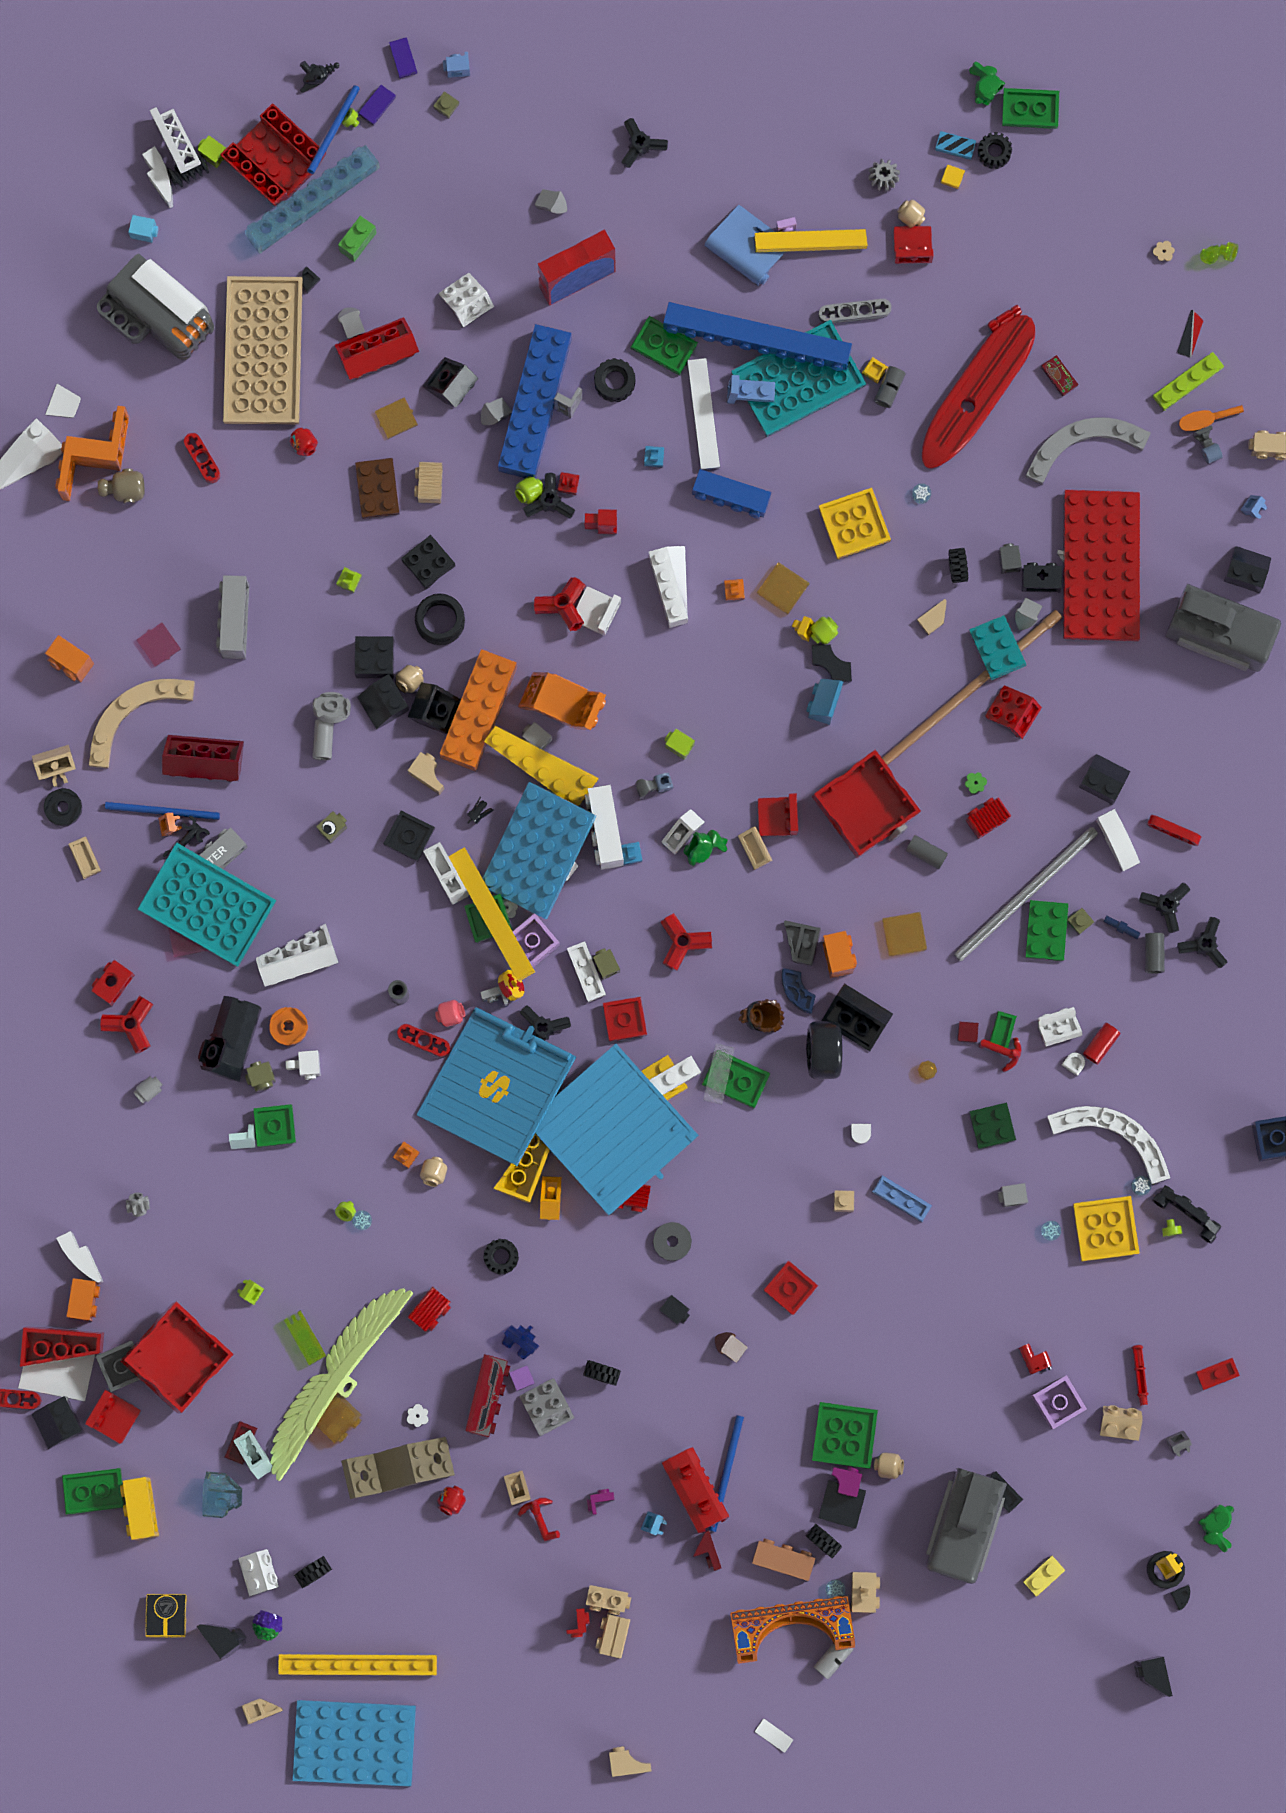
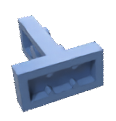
[727,375,775,404]

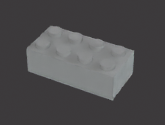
[216,576,249,659]

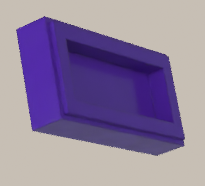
[389,37,417,78]
[358,85,396,126]

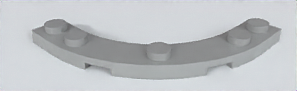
[1025,418,1151,485]

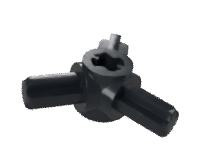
[621,118,668,168]
[523,473,575,519]
[1139,883,1190,933]
[1177,917,1227,969]
[520,1005,571,1041]

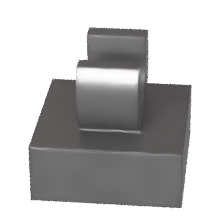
[1166,1430,1192,1457]

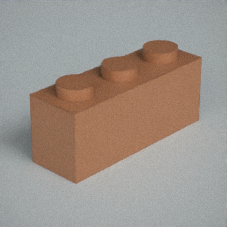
[752,1538,816,1581]

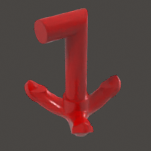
[979,1037,1022,1072]
[518,1498,560,1541]

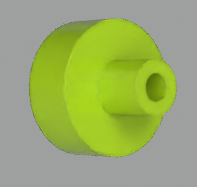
[341,108,359,128]
[335,1201,356,1222]
[1162,1219,1182,1237]

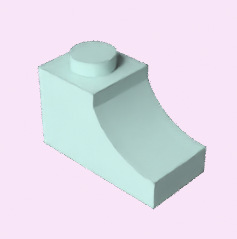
[234,1430,273,1479]

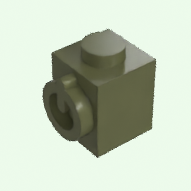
[245,1061,276,1092]

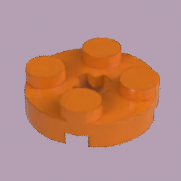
[269,1007,308,1046]

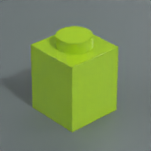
[197,135,226,168]
[664,729,695,760]

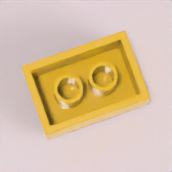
[120,1477,159,1540]

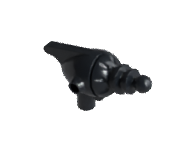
[300,61,340,93]

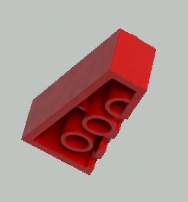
[20,1326,104,1367]

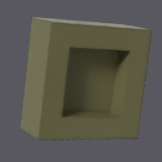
[433,92,460,118]
[1067,908,1094,935]

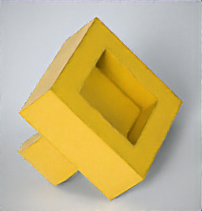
[792,616,814,642]
[1156,1554,1183,1579]

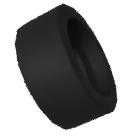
[1147,1551,1185,1588]

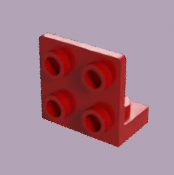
[894,226,934,264]
[985,685,1042,739]
[758,793,798,836]
[85,1390,141,1444]

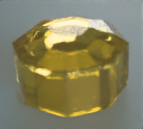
[918,1061,937,1080]

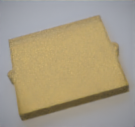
[375,397,418,439]

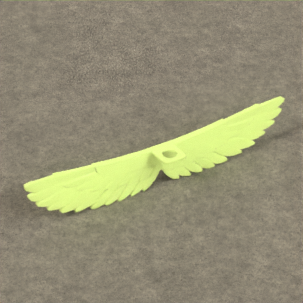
[270,1288,413,1481]

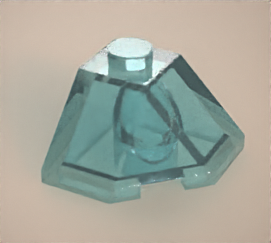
[203,1471,242,1518]

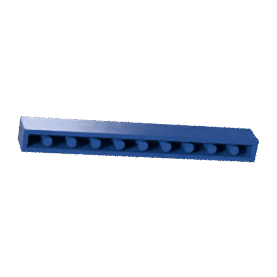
[663,302,852,371]

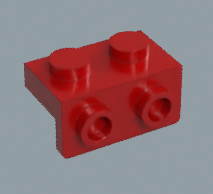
[566,1608,590,1638]

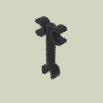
[163,816,210,857]

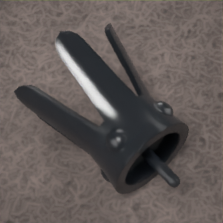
[467,797,494,824]

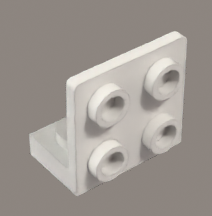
[439,273,494,327]
[576,587,621,636]

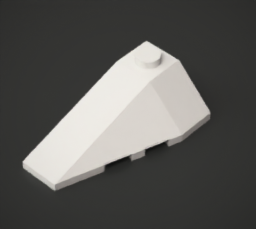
[0,418,63,490]

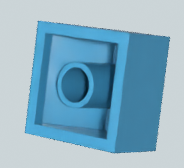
[806,679,843,725]

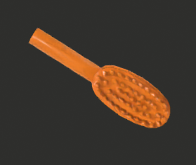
[1179,405,1244,431]

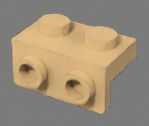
[1100,1405,1143,1441]

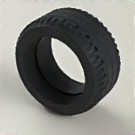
[415,593,465,645]

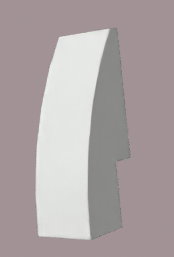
[142,146,173,208]
[1096,809,1140,871]
[423,842,469,905]
[56,1231,103,1284]

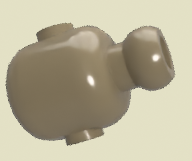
[98,468,145,504]

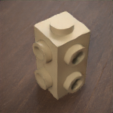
[1248,430,1286,460]
[586,1585,631,1615]

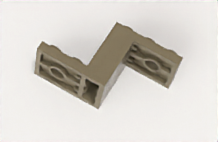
[341,1437,455,1499]

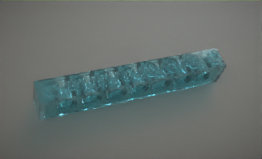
[245,145,380,254]

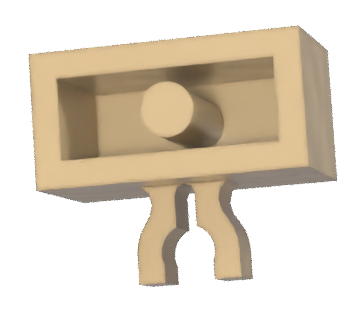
[32,745,76,786]
[851,1572,880,1613]

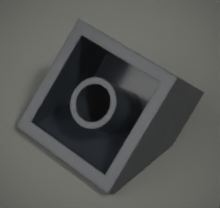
[423,357,479,408]
[1224,546,1271,593]
[357,674,409,730]
[408,682,461,734]
[1079,754,1130,805]
[32,1396,84,1449]
[1134,1656,1173,1697]

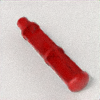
[1132,1345,1149,1406]

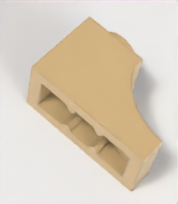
[408,752,444,795]
[609,1746,652,1777]

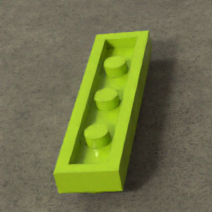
[1153,352,1224,411]

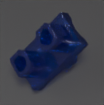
[502,1325,539,1360]

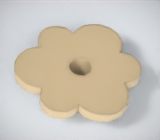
[1153,241,1175,261]

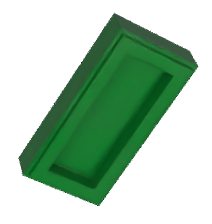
[990,1011,1017,1048]

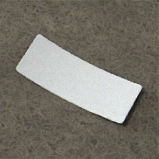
[755,1719,793,1753]

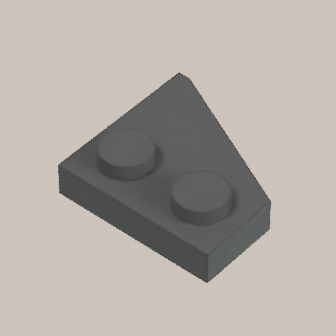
[784,920,821,966]

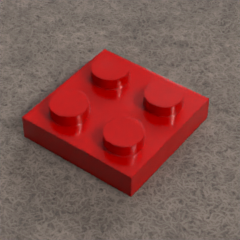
[603,997,647,1042]
[763,1261,818,1315]

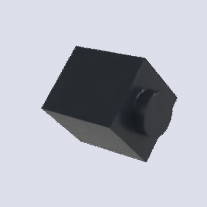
[659,1295,690,1325]

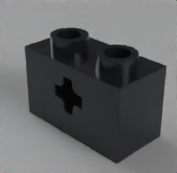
[1022,562,1062,593]

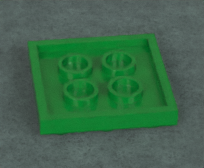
[812,1402,878,1469]

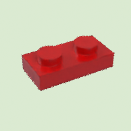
[1196,1358,1240,1390]

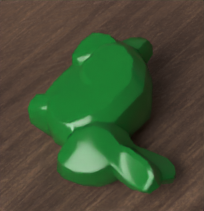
[969,61,1005,106]
[683,830,728,866]
[1198,1504,1234,1553]

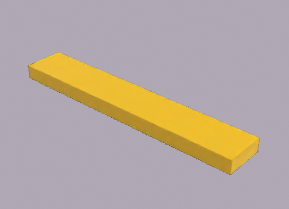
[754,229,868,252]

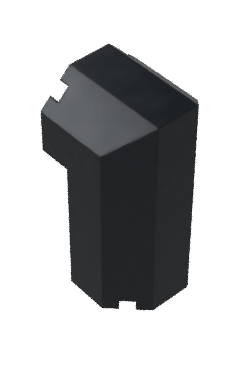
[198,996,262,1082]

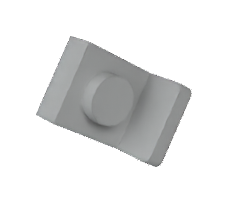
[480,986,509,1006]

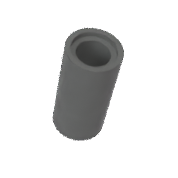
[874,366,906,408]
[906,835,948,870]
[1145,933,1165,974]
[388,980,409,1004]

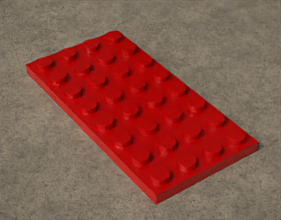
[1063,490,1140,641]

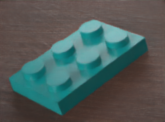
[969,615,1027,680]

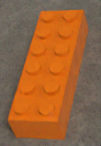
[440,649,517,772]

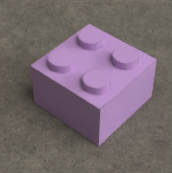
[513,914,560,968]
[1031,1375,1087,1430]

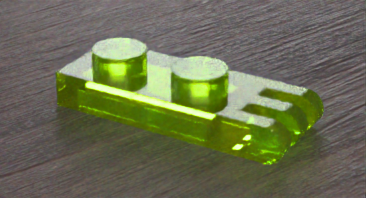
[284,1310,326,1366]

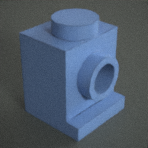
[443,52,470,78]

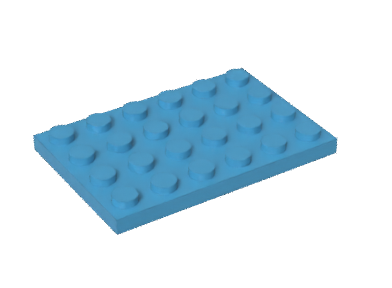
[483,782,597,919]
[293,1700,416,1786]

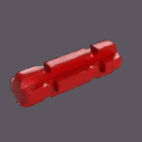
[988,305,1022,332]

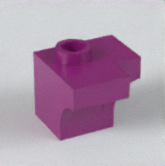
[831,1467,862,1498]

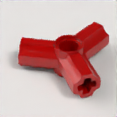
[534,577,585,631]
[660,913,712,971]
[100,995,154,1054]

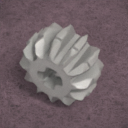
[868,159,900,192]

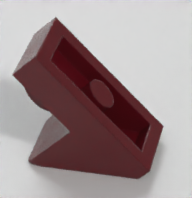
[693,1531,722,1571]

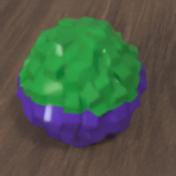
[252,1610,283,1641]

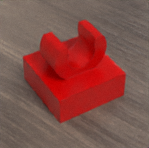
[558,472,580,495]

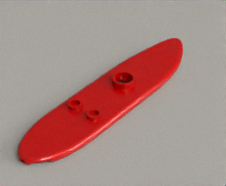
[922,315,1035,468]

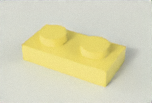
[1023,1556,1065,1597]

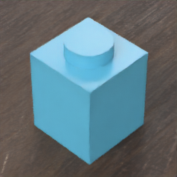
[128,215,158,243]

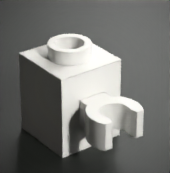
[286,1050,321,1080]

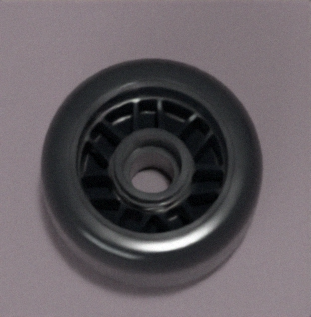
[806,1021,843,1079]

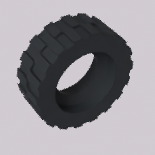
[594,358,636,402]

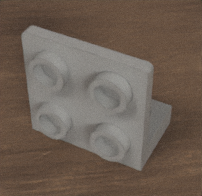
[520,1378,574,1436]

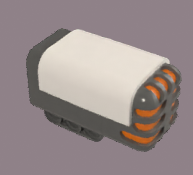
[97,253,214,360]

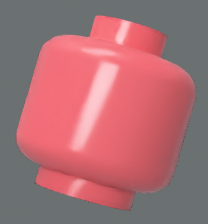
[435,1000,465,1027]

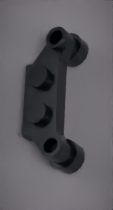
[1152,1185,1222,1244]

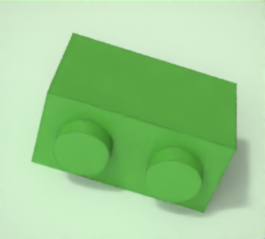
[338,215,377,262]

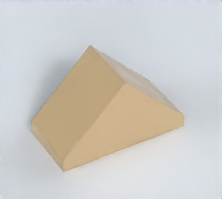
[504,1471,531,1506]

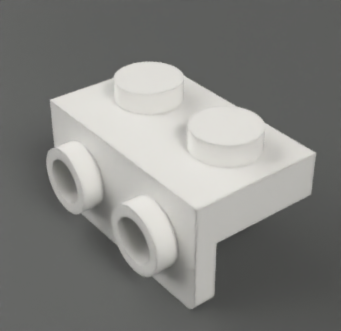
[1038,1007,1082,1046]
[238,1549,278,1596]

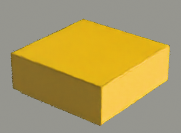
[941,164,965,189]
[862,357,888,384]

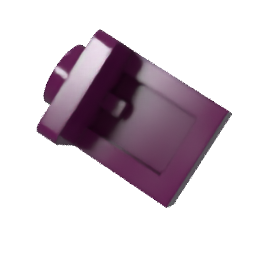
[587,1489,614,1515]

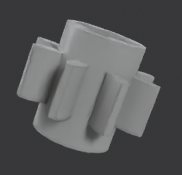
[126,1192,150,1217]

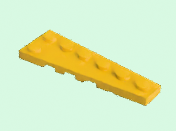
[484,726,599,806]

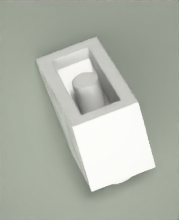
[661,809,704,854]

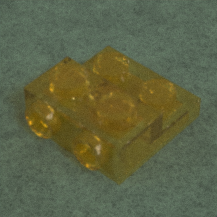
[316,1392,362,1444]

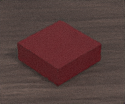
[958,1021,979,1043]

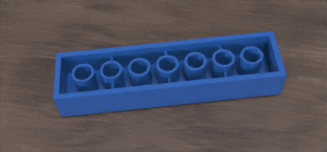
[498,324,572,478]

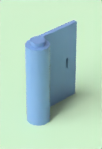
[704,205,786,286]

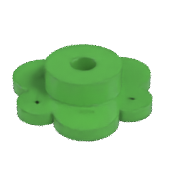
[965,772,987,794]

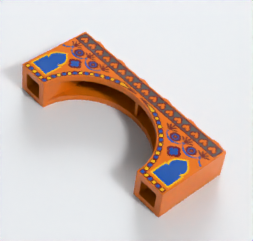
[730,1596,855,1664]

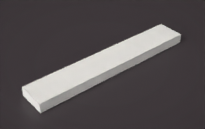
[688,358,720,470]

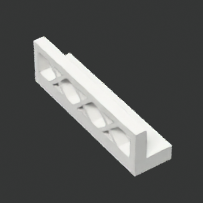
[150,107,201,173]

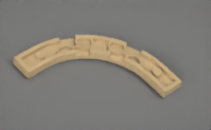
[89,679,195,768]

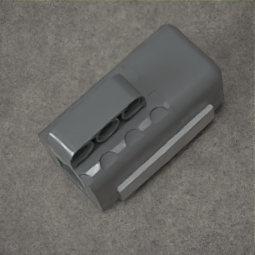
[1165,583,1281,672]
[926,1468,1007,1584]

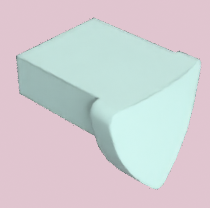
[229,1124,255,1149]

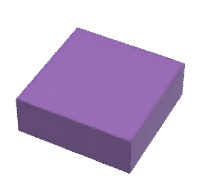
[510,1365,535,1391]

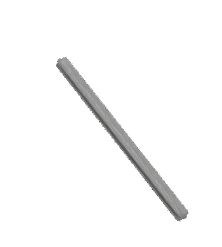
[955,827,1098,961]

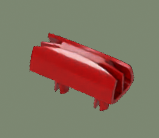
[662,1447,729,1533]

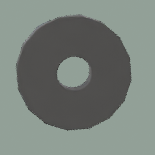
[653,1222,692,1261]

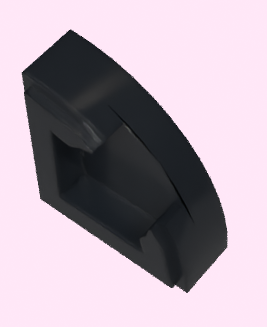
[302,266,320,293]
[1170,1584,1191,1611]

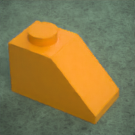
[540,1176,562,1220]

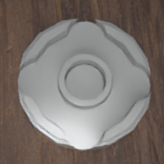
[313,692,351,723]

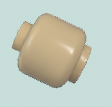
[897,200,925,227]
[396,665,424,693]
[420,1157,447,1187]
[874,1452,904,1479]

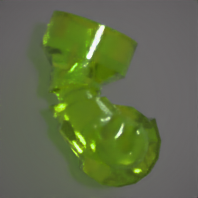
[1200,242,1239,264]

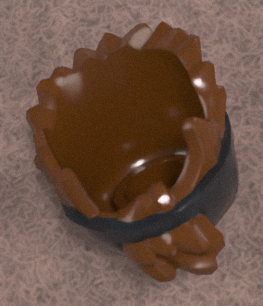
[738,999,785,1033]

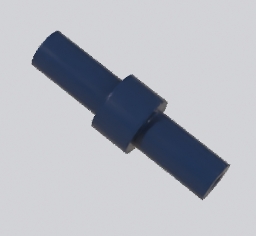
[1103,915,1141,939]

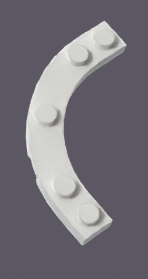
[1047,1106,1170,1185]

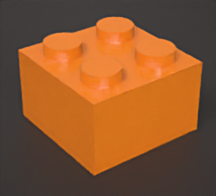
[45,635,94,682]
[822,931,857,978]

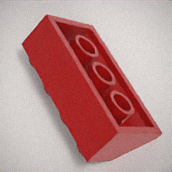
[335,317,419,380]

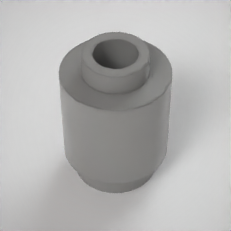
[133,1076,163,1103]

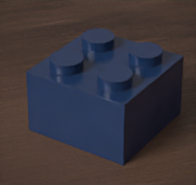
[1252,1116,1286,1162]

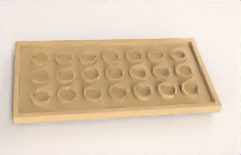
[223,276,303,424]

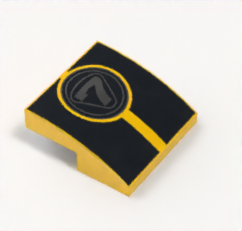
[146,1594,187,1637]

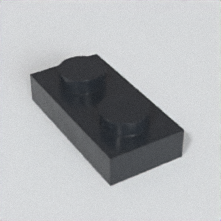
[990,1471,1024,1513]

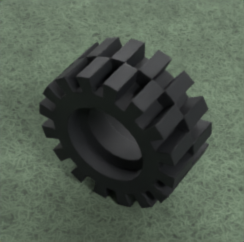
[978,132,1012,169]
[948,548,968,583]
[483,1239,519,1275]
[583,1360,621,1386]
[805,1523,842,1559]
[294,1556,332,1589]

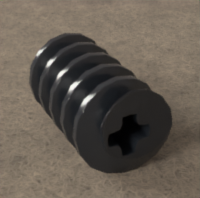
[167,154,210,188]

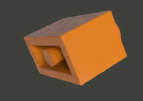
[67,1278,101,1321]

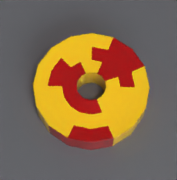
[498,970,525,1001]

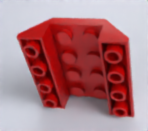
[220,103,326,205]

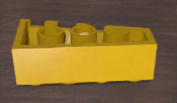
[493,1134,550,1204]

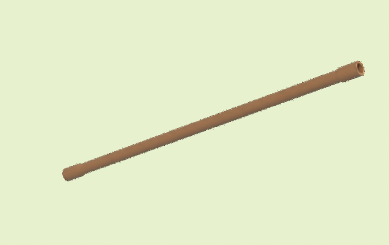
[882,610,1062,766]

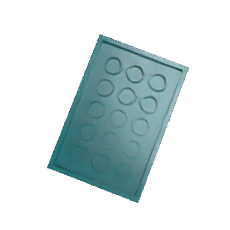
[731,320,866,437]
[138,842,277,967]

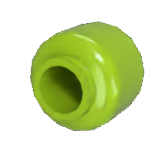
[515,476,543,504]
[811,616,839,644]

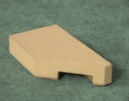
[917,599,947,636]
[242,1698,283,1724]

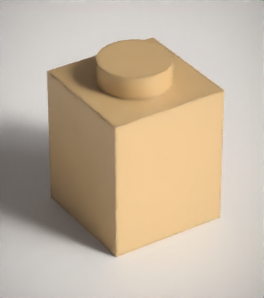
[833,1190,854,1212]

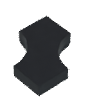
[812,644,852,682]

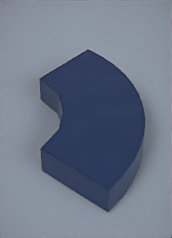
[781,968,816,1014]

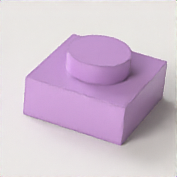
[776,217,797,232]

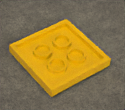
[818,488,891,559]
[1073,1196,1140,1262]

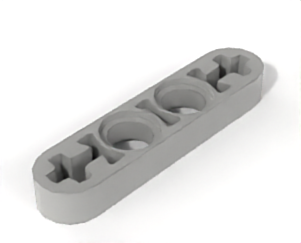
[819,299,891,323]

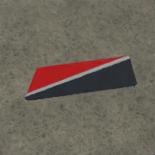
[1178,310,1203,357]

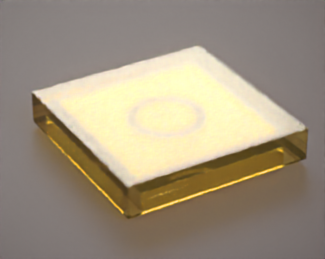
[757,562,810,615]
[882,912,927,957]

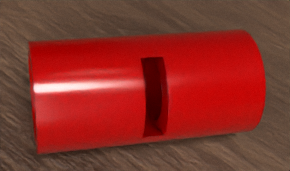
[1082,1022,1121,1065]

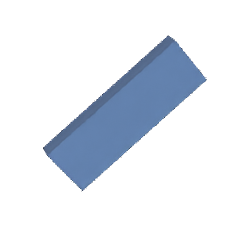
[872,1175,932,1222]

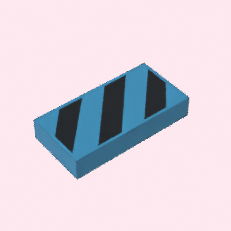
[935,131,976,160]

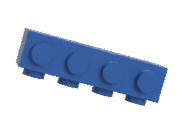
[692,469,771,518]

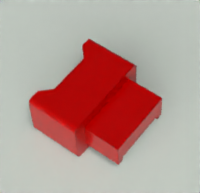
[585,509,617,534]

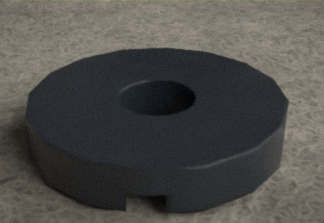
[44,788,83,827]

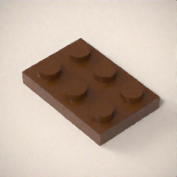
[355,458,400,519]

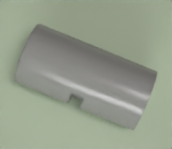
[312,719,334,760]
[814,1644,854,1680]

